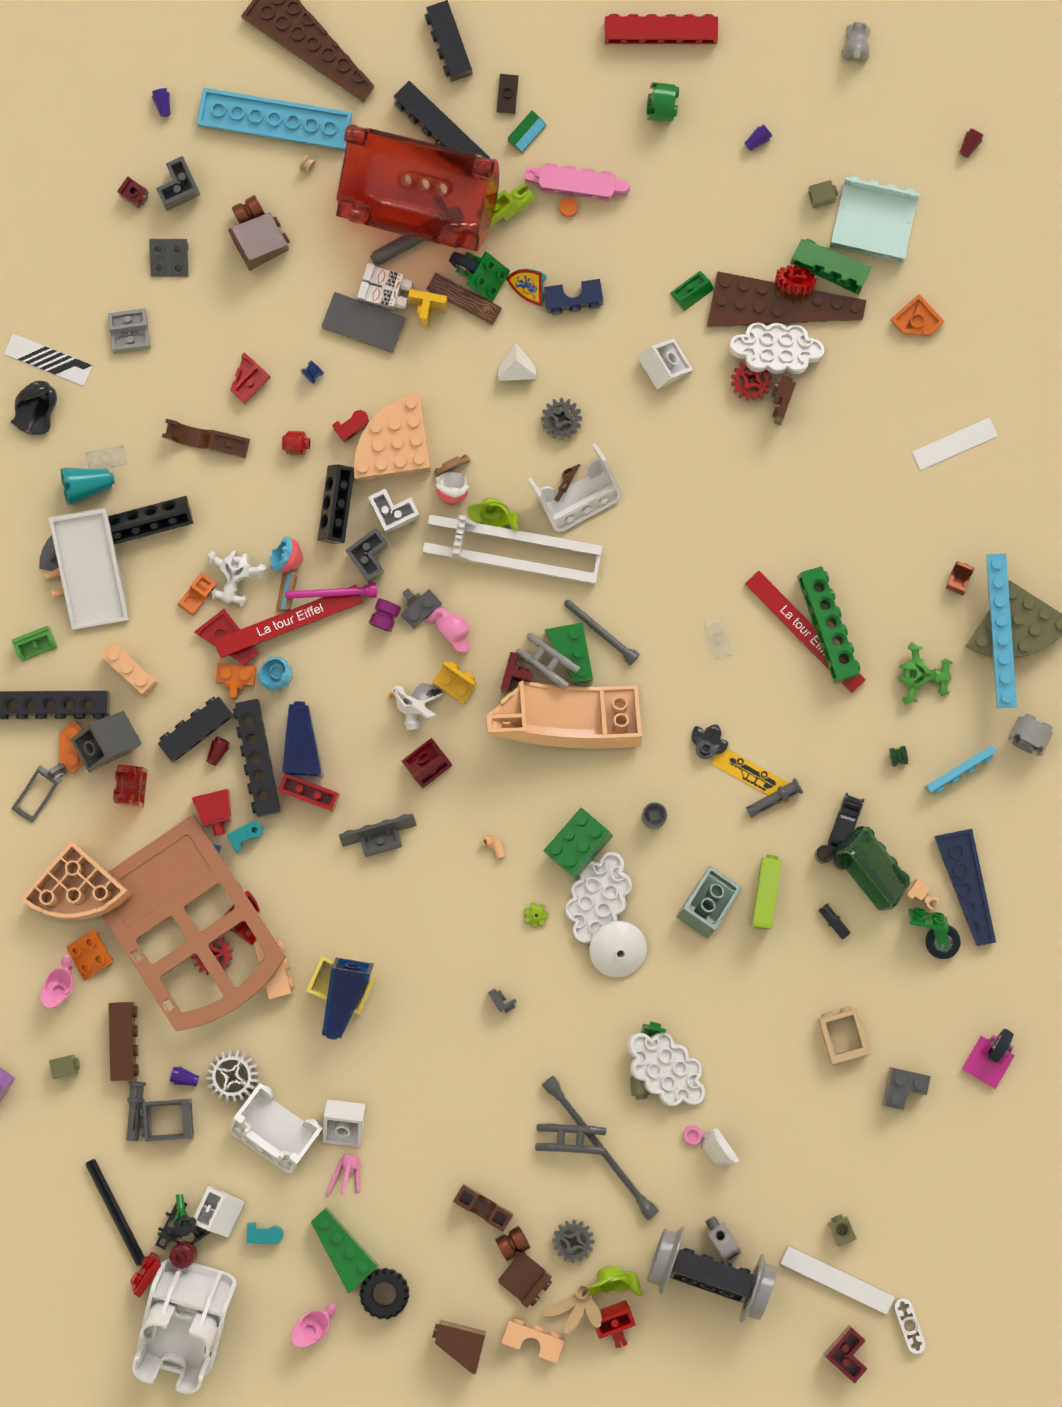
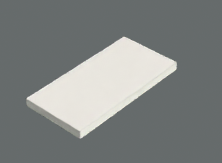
[49,508,129,630]

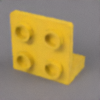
[432,660,477,705]

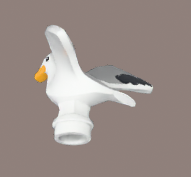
[389,683,443,730]

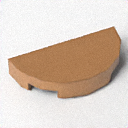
[434,454,471,477]

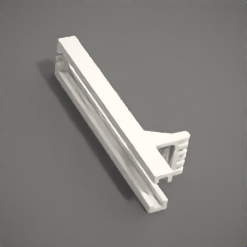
[423,515,603,585]

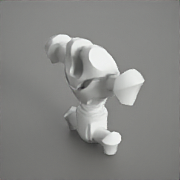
[208,551,267,608]

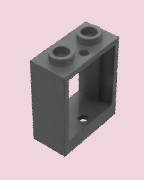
[140,1098,194,1142]

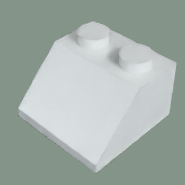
[638,338,693,389]
[322,1099,366,1147]

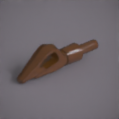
[554,464,580,502]

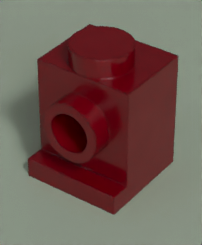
[117,176,149,208]

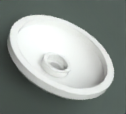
[589,921,647,978]

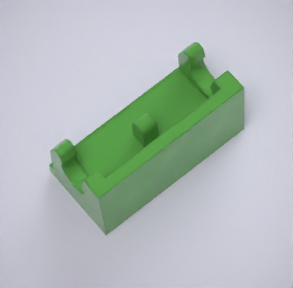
[12,626,57,661]

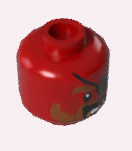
[282,431,311,456]

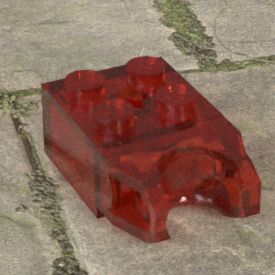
[113,764,148,808]

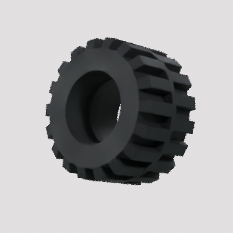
[360,1268,409,1320]

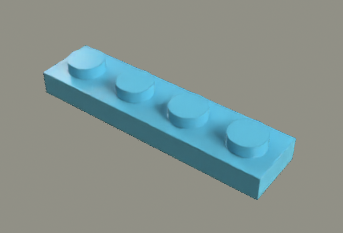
[925,746,996,794]

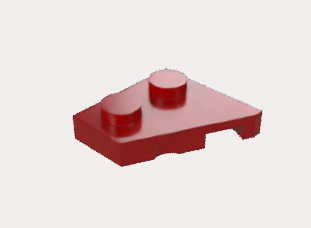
[230,352,271,404]

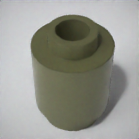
[630,1074,651,1100]

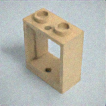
[818,1006,870,1065]

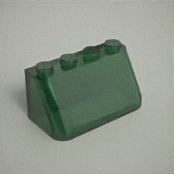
[832,826,910,911]

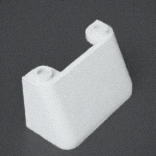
[228,1083,323,1174]

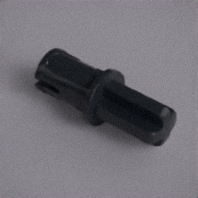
[818,903,850,939]

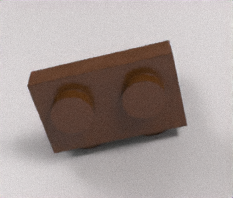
[498,1252,552,1308]

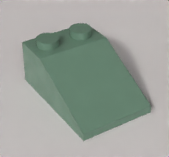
[676,866,742,939]

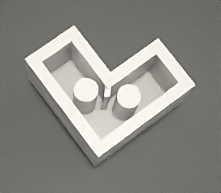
[368,489,420,534]

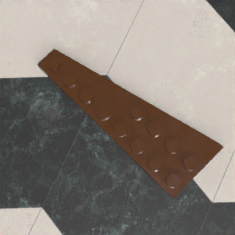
[241,0,374,102]
[707,271,867,328]

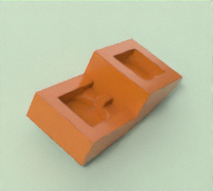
[178,572,217,616]

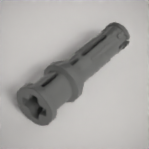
[746,778,803,818]
[126,1081,146,1141]

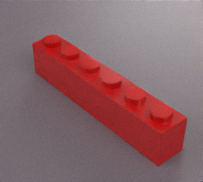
[605,14,718,44]

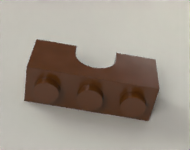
[453,1183,513,1232]

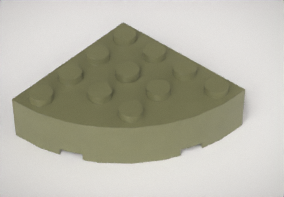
[965,580,1062,658]

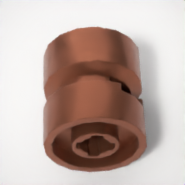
[231,195,265,224]
[495,1226,531,1261]

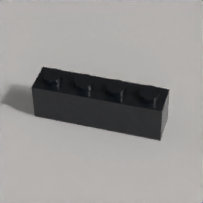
[424,0,473,82]
[157,696,234,763]

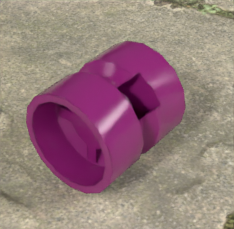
[368,598,401,632]

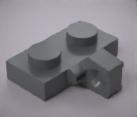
[401,589,442,629]

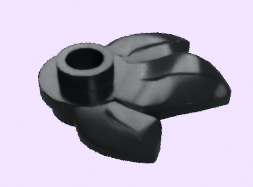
[691,724,728,759]

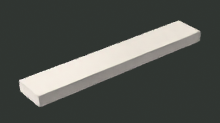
[780,1246,895,1315]

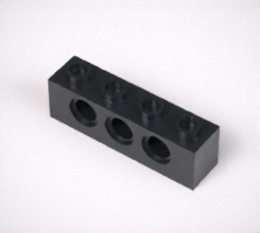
[317,464,354,544]

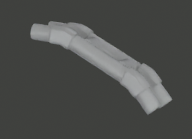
[516,633,580,689]

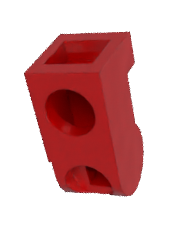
[332,410,369,443]

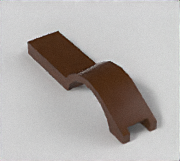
[162,419,250,458]

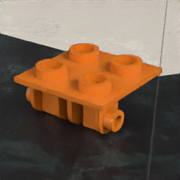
[66,929,114,980]

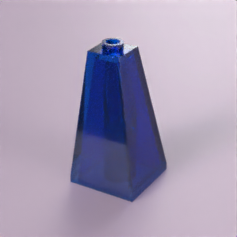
[282,701,324,777]
[322,957,374,1040]

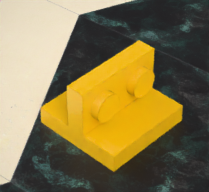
[408,289,448,327]

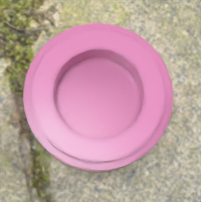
[683,1125,703,1145]

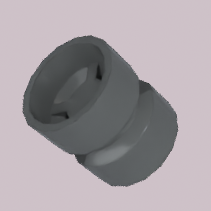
[641,802,667,829]

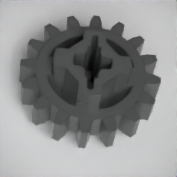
[541,398,582,440]
[552,1219,595,1263]

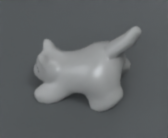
[841,22,870,62]

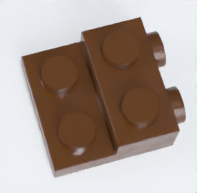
[771,376,796,425]

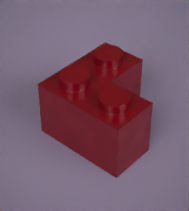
[823,1325,867,1384]

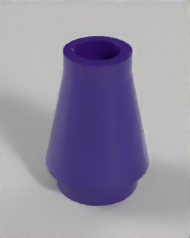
[151,88,171,117]
[744,124,772,151]
[169,1066,199,1087]

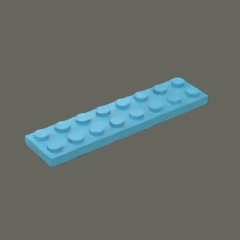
[197,88,352,151]

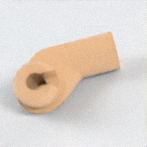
[481,835,506,859]

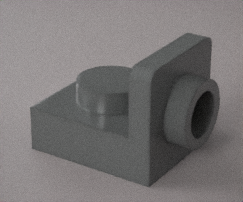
[488,988,517,1013]

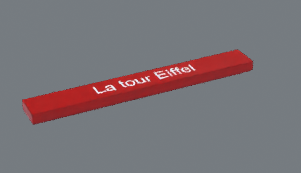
[745,570,866,693]
[213,585,363,659]

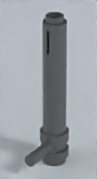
[370,193,465,265]

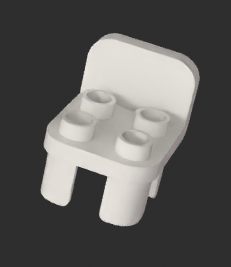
[132,1259,237,1394]

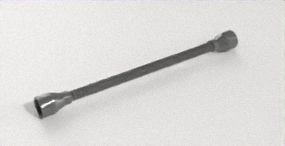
[541,1076,659,1220]

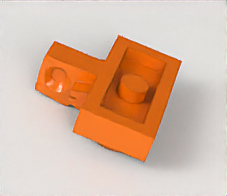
[216,663,256,699]

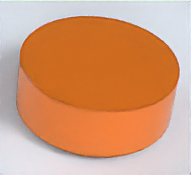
[559,197,578,217]

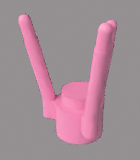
[326,1154,361,1196]

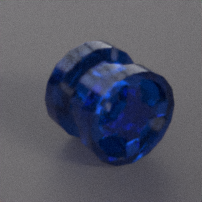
[300,360,324,384]

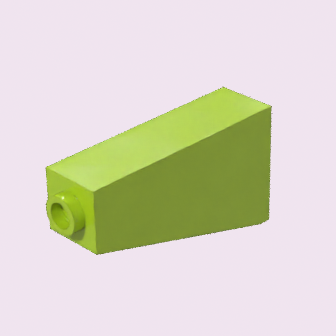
[750,855,782,930]

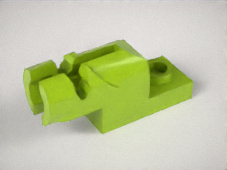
[476,183,537,229]

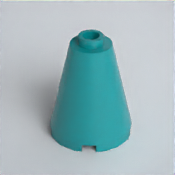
[60,467,115,505]

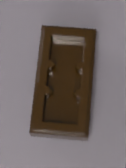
[497,74,519,114]

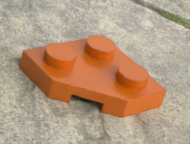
[891,294,945,336]
[59,720,84,774]

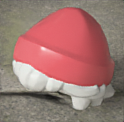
[435,471,470,505]

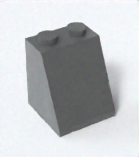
[71,710,142,772]

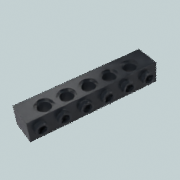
[108,495,194,545]
[0,690,110,720]
[233,699,281,817]

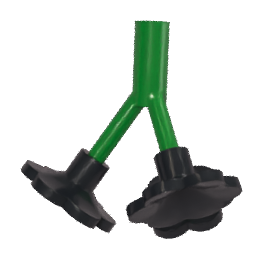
[157,1194,211,1245]

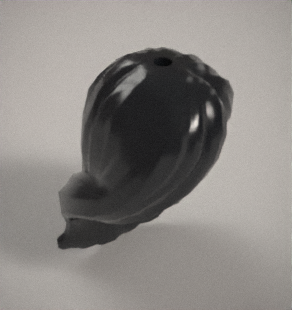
[11,381,57,435]

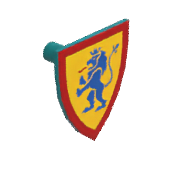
[505,268,547,307]

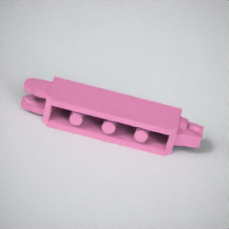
[525,163,630,201]

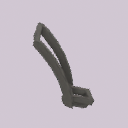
[11,763,67,823]

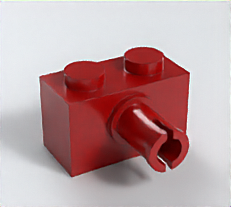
[594,1300,636,1348]

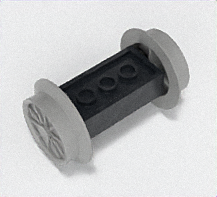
[647,1226,777,1323]

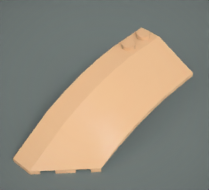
[487,680,642,749]

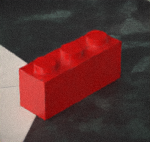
[278,773,340,812]

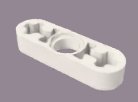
[894,1297,925,1354]

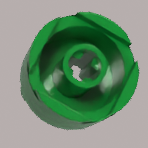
[647,82,679,123]

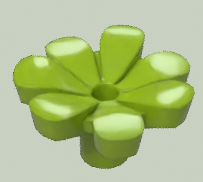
[523,903,549,928]

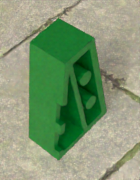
[545,622,593,684]

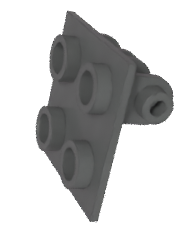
[149,239,189,276]

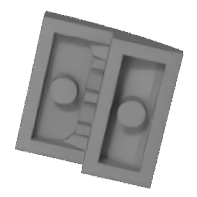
[108,308,151,354]

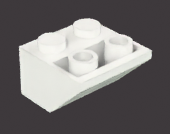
[193,1185,245,1238]

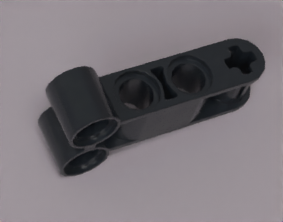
[814,792,865,870]

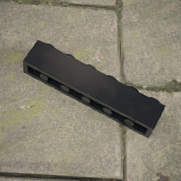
[393,81,491,178]

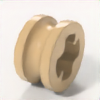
[299,154,316,174]

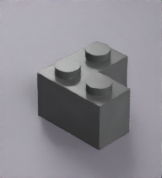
[156,156,201,211]
[345,528,388,583]
[882,1067,931,1110]

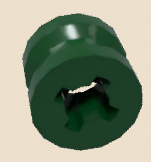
[889,746,908,767]

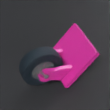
[962,1028,1015,1089]

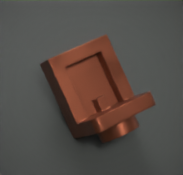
[946,561,974,595]

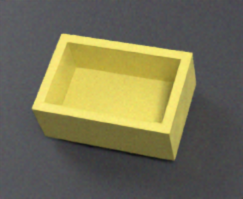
[306,956,376,1015]

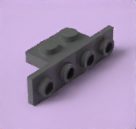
[339,814,417,858]

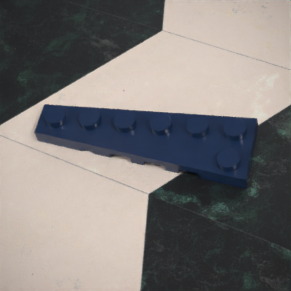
[934,829,996,946]

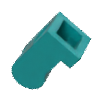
[227,821,264,853]
[246,1222,284,1244]

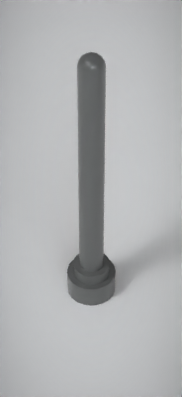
[564,600,640,666]

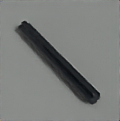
[85,1159,145,1266]

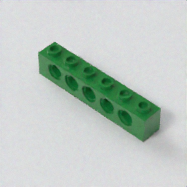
[797,566,860,684]

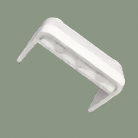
[528,443,621,532]

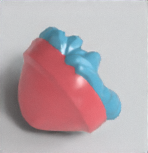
[270,536,303,573]

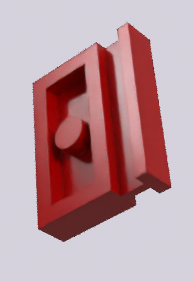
[130,1252,161,1298]

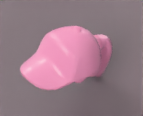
[425,607,470,653]
[40,954,74,1009]
[291,1303,336,1348]

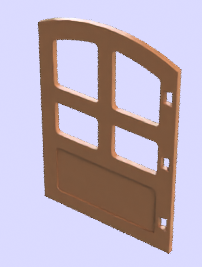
[102,814,286,1031]

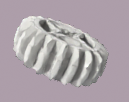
[206,1050,259,1102]

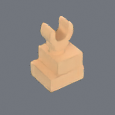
[904,879,939,910]

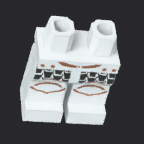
[357,263,414,311]

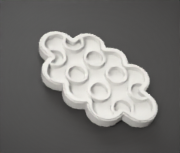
[729,323,824,375]
[565,851,633,943]
[627,1032,705,1106]

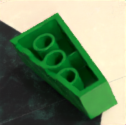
[790,238,872,295]
[311,1207,378,1294]

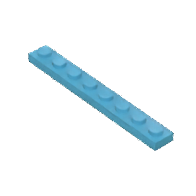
[986,553,1017,708]

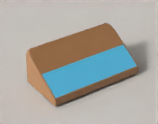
[276,572,297,611]

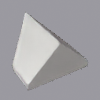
[498,342,536,381]

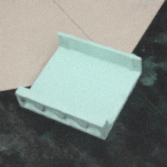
[830,176,920,263]

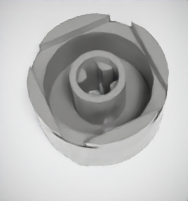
[1008,713,1053,756]

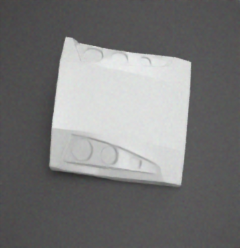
[702,1127,740,1167]

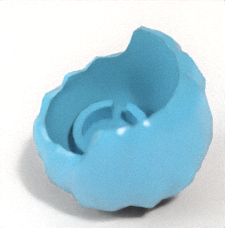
[258,657,293,691]

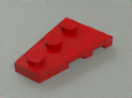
[194,609,259,666]

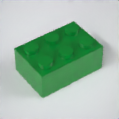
[543,807,613,880]

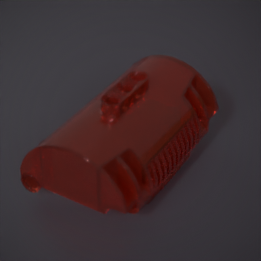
[336,124,500,252]

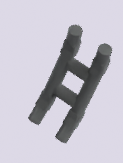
[535,1123,606,1155]

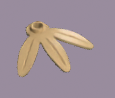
[542,1284,602,1335]

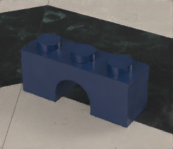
[544,279,603,315]

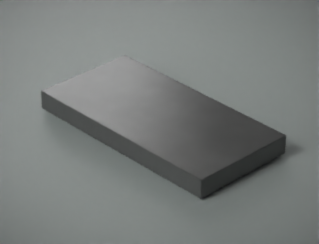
[321,292,406,353]

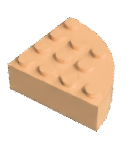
[354,393,431,482]
[20,841,132,920]

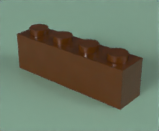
[109,1002,139,1081]

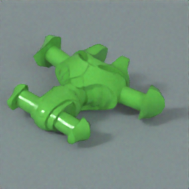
[898,642,953,705]

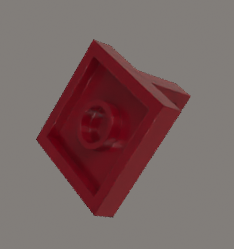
[500,652,533,694]
[401,738,453,789]

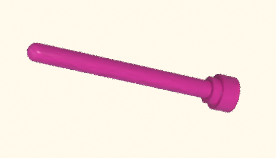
[284,583,377,599]

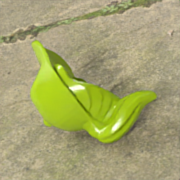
[467,497,519,531]
[588,1265,643,1296]

